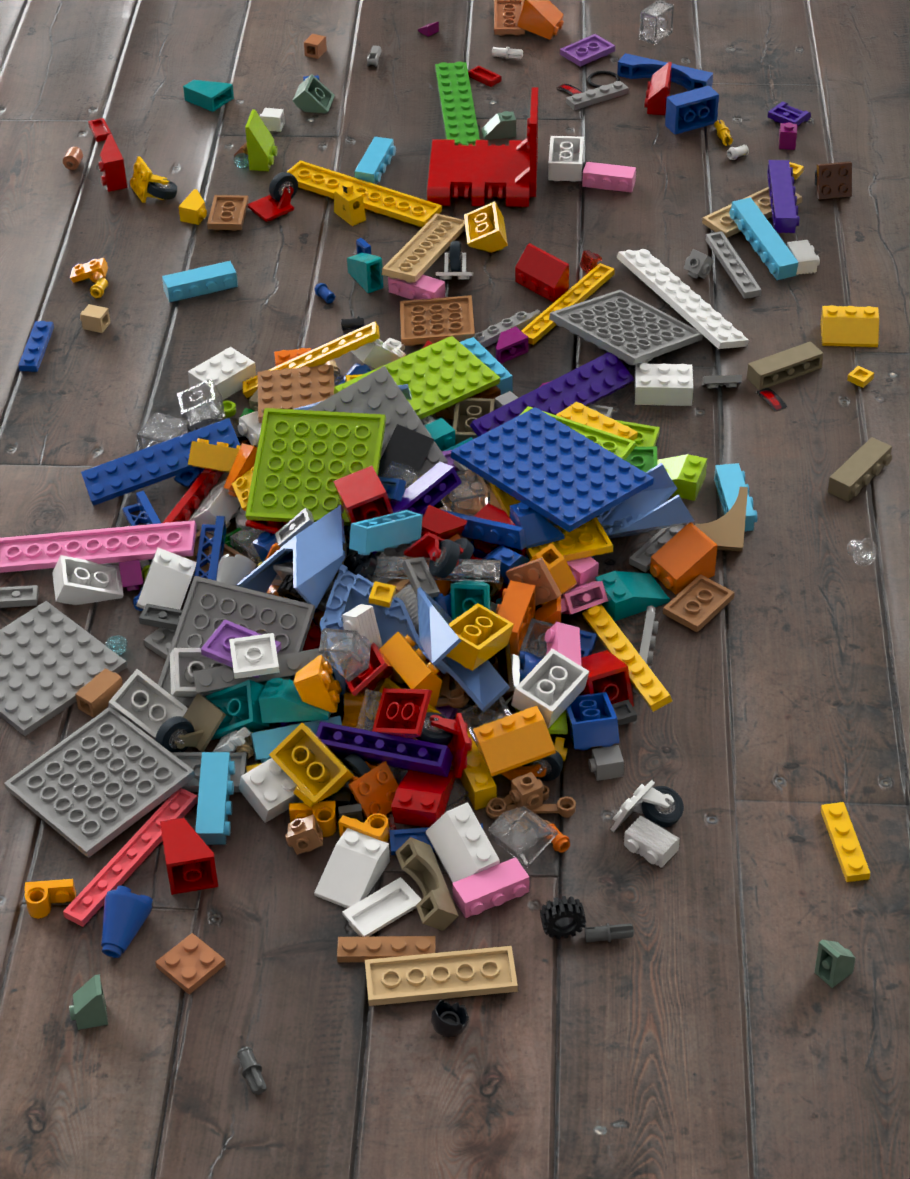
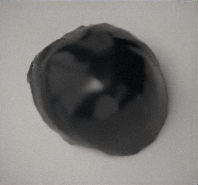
[431,1000,469,1038]

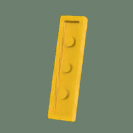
[821,802,870,882]

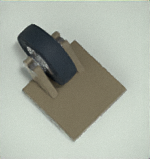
[156,694,226,752]

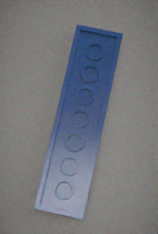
[81,418,240,506]

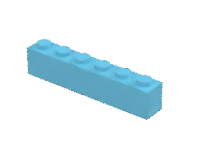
[729,197,799,280]

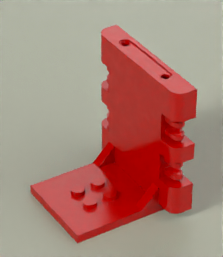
[427,87,538,207]

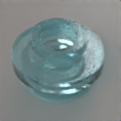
[234,153,249,168]
[106,635,127,655]

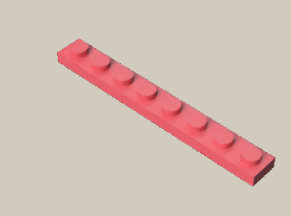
[63,788,198,927]

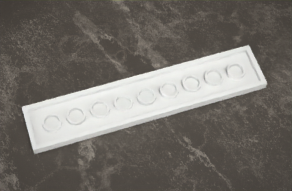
[617,249,749,349]

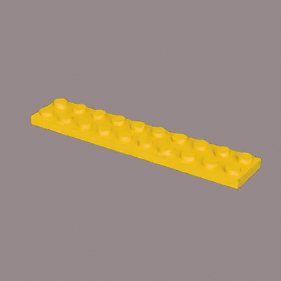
[284,160,442,227]

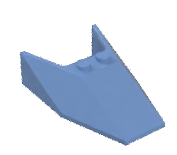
[417,587,510,712]

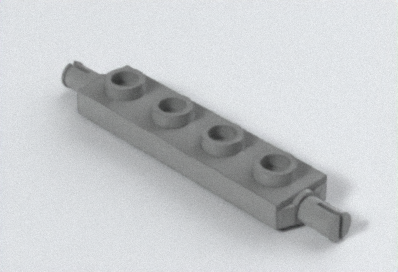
[475,309,541,348]
[633,606,659,694]

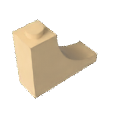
[695,487,748,551]

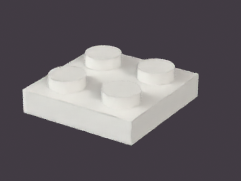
[229,633,280,679]

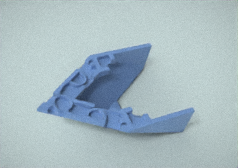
[597,463,694,539]
[236,505,345,609]
[320,564,424,695]

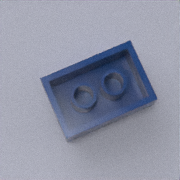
[665,86,719,135]
[566,692,619,750]

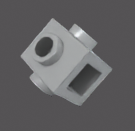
[683,249,714,279]

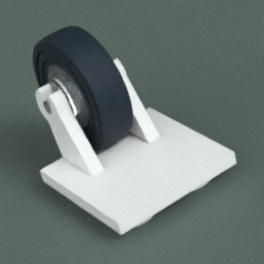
[436,241,473,280]
[610,780,684,832]

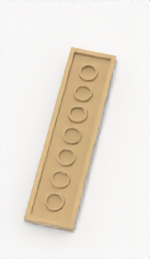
[382,214,466,283]

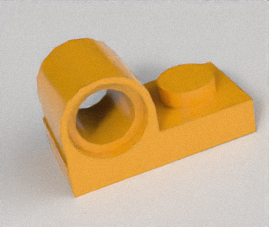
[342,693,368,730]
[289,801,337,837]
[338,813,389,843]
[24,879,76,919]

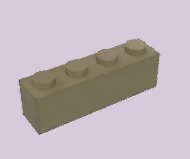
[747,341,824,390]
[828,437,892,502]

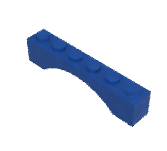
[617,53,713,91]

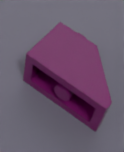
[779,122,797,150]
[496,326,528,364]
[119,560,143,591]

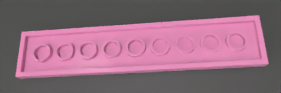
[0,520,197,573]

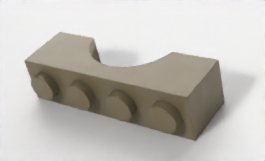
[395,837,459,931]

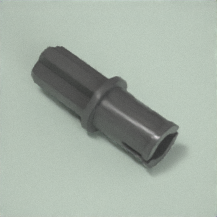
[585,923,634,943]
[237,1047,267,1095]

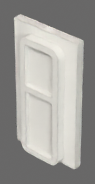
[342,877,422,937]

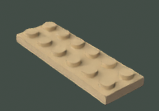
[702,187,802,238]
[365,946,518,1006]

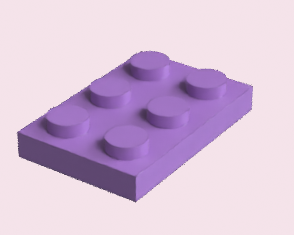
[560,34,615,67]
[201,619,282,678]

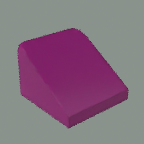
[418,21,439,37]

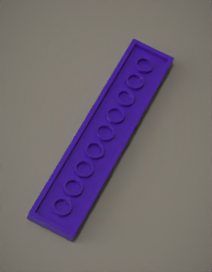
[470,352,635,437]

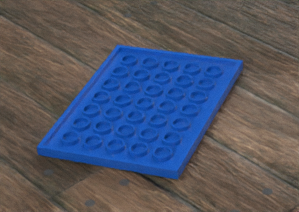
[451,407,654,532]

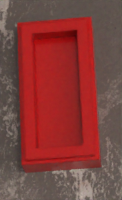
[468,65,502,87]
[88,118,112,142]

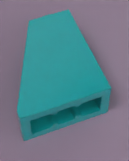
[183,80,234,112]
[347,253,384,293]

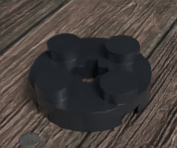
[344,552,377,578]

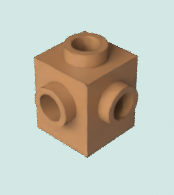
[509,772,545,814]
[285,814,323,855]

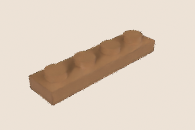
[337,936,436,962]

